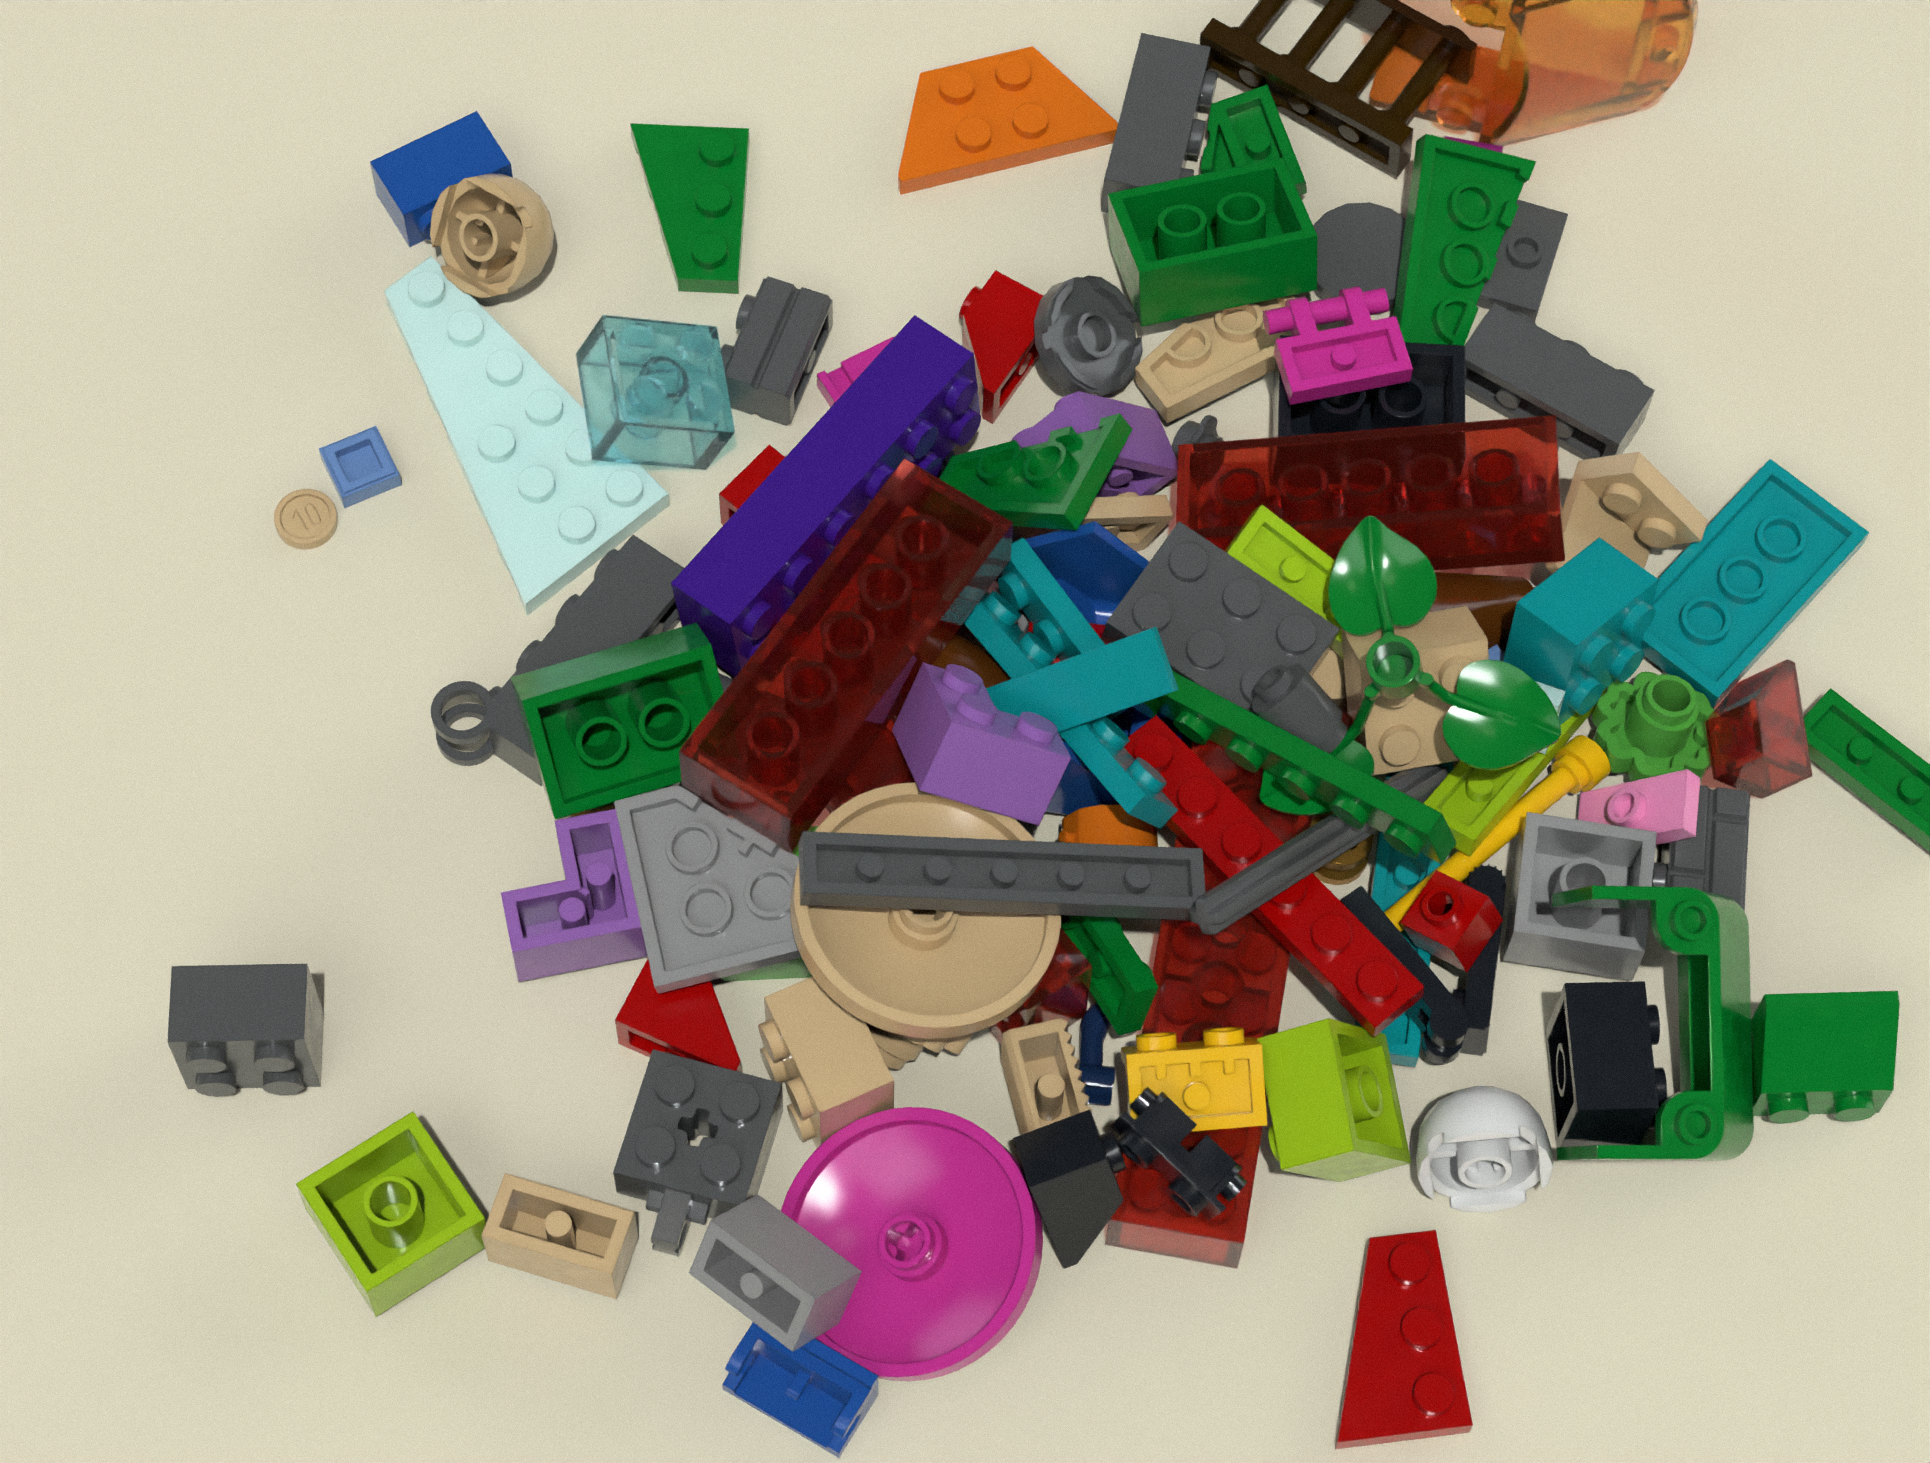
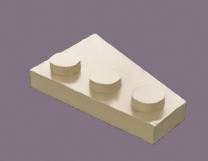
[1135,295,1322,423]

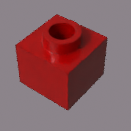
[1400,870,1503,972]

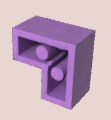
[1012,391,1182,497]
[892,662,1071,826]
[501,809,647,982]

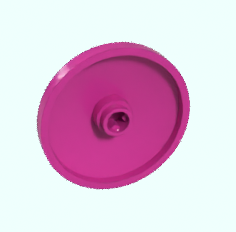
[781,1107,1043,1382]

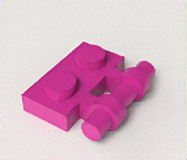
[1263,286,1413,405]

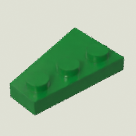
[630,123,750,294]

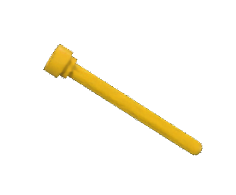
[1384,735,1611,933]

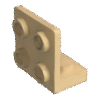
[1545,452,1708,574]

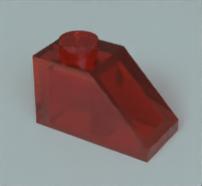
[1705,659,1813,799]

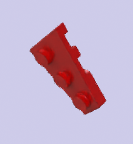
[1335,1230,1473,1450]

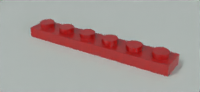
[1124,715,1425,1038]

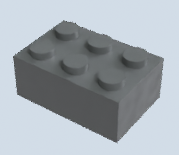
[1102,521,1340,716]

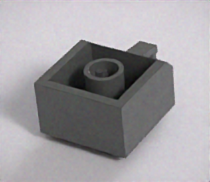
[613,1049,783,1257]

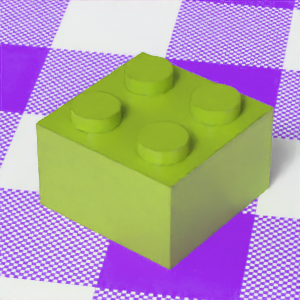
[1257,1018,1411,1182]
[296,1111,486,1317]

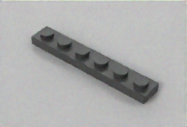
[799,831,1206,920]

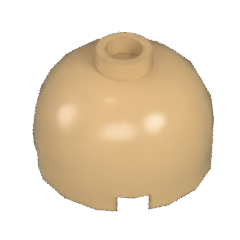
[430,173,554,298]

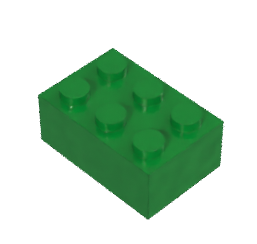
[1108,157,1318,327]

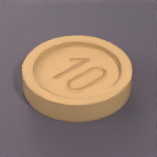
[274,489,338,550]

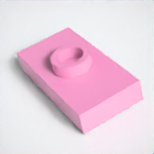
[1578,769,1700,845]

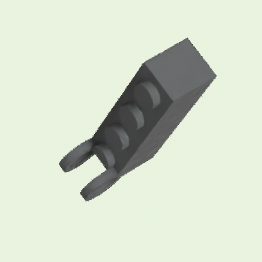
[431,535,684,786]

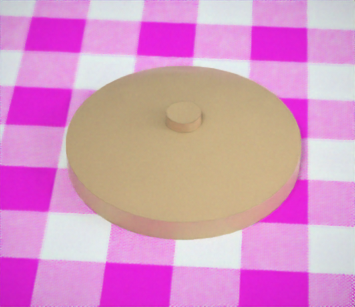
[790,782,1061,1039]

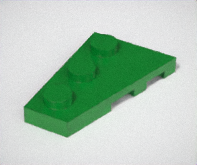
[924,413,1133,530]

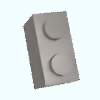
[689,1194,862,1352]

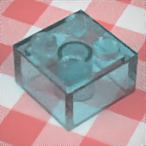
[576,315,735,470]

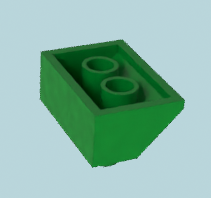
[510,622,742,820]

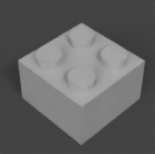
[1503,812,1657,981]

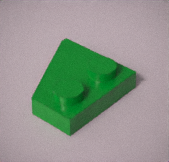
[1200,85,1307,195]

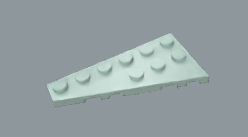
[384,256,670,616]

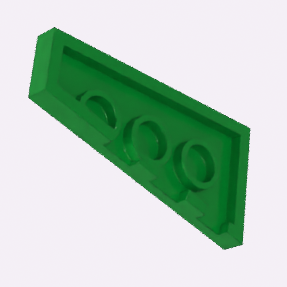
[1393,134,1536,346]

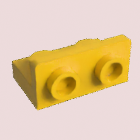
[1121,1027,1268,1131]

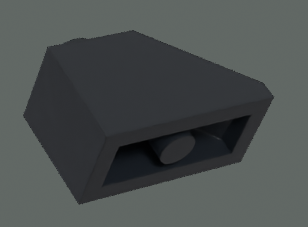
[1013,1109,1127,1269]

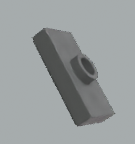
[1477,200,1568,322]

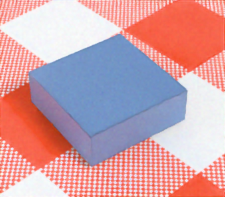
[319,426,402,508]

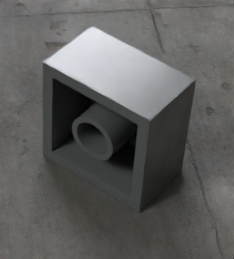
[167,963,324,1097]

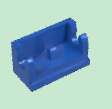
[722,1322,878,1458]

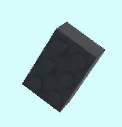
[1271,335,1465,490]

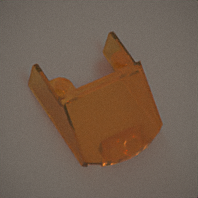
[1368,0,1698,146]

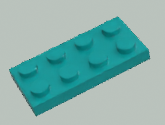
[1640,459,1869,709]

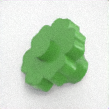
[1591,671,1721,782]

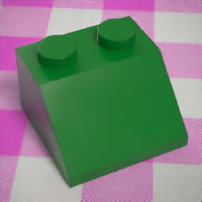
[1751,991,1900,1123]

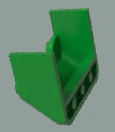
[1552,885,1754,1161]

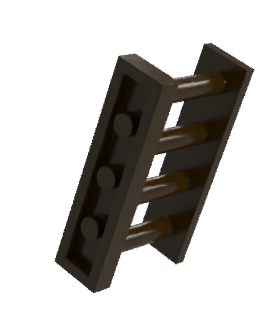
[1200,0,1477,178]

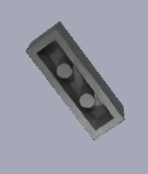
[1101,33,1218,213]
[1465,302,1655,460]

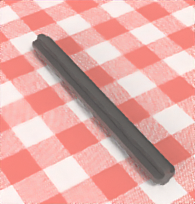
[1189,764,1448,935]

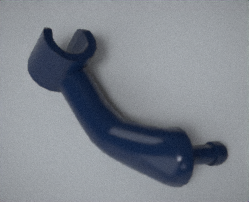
[1078,1000,1115,1106]

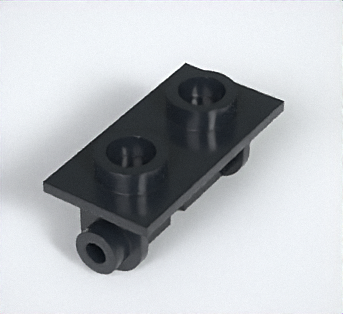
[1110,1087,1247,1220]

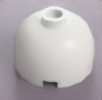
[1416,1085,1553,1212]

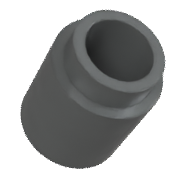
[1252,664,1347,753]

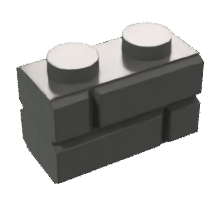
[714,276,833,426]
[1652,785,1750,912]

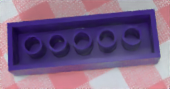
[671,315,981,683]

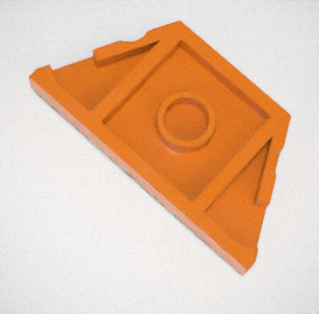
[898,46,1118,195]

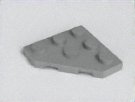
[614,785,801,994]

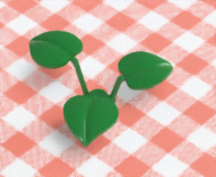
[1260,516,1561,816]

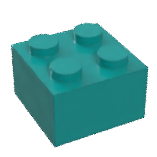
[1503,537,1659,725]

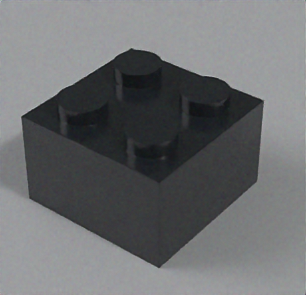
[1545,981,1667,1150]

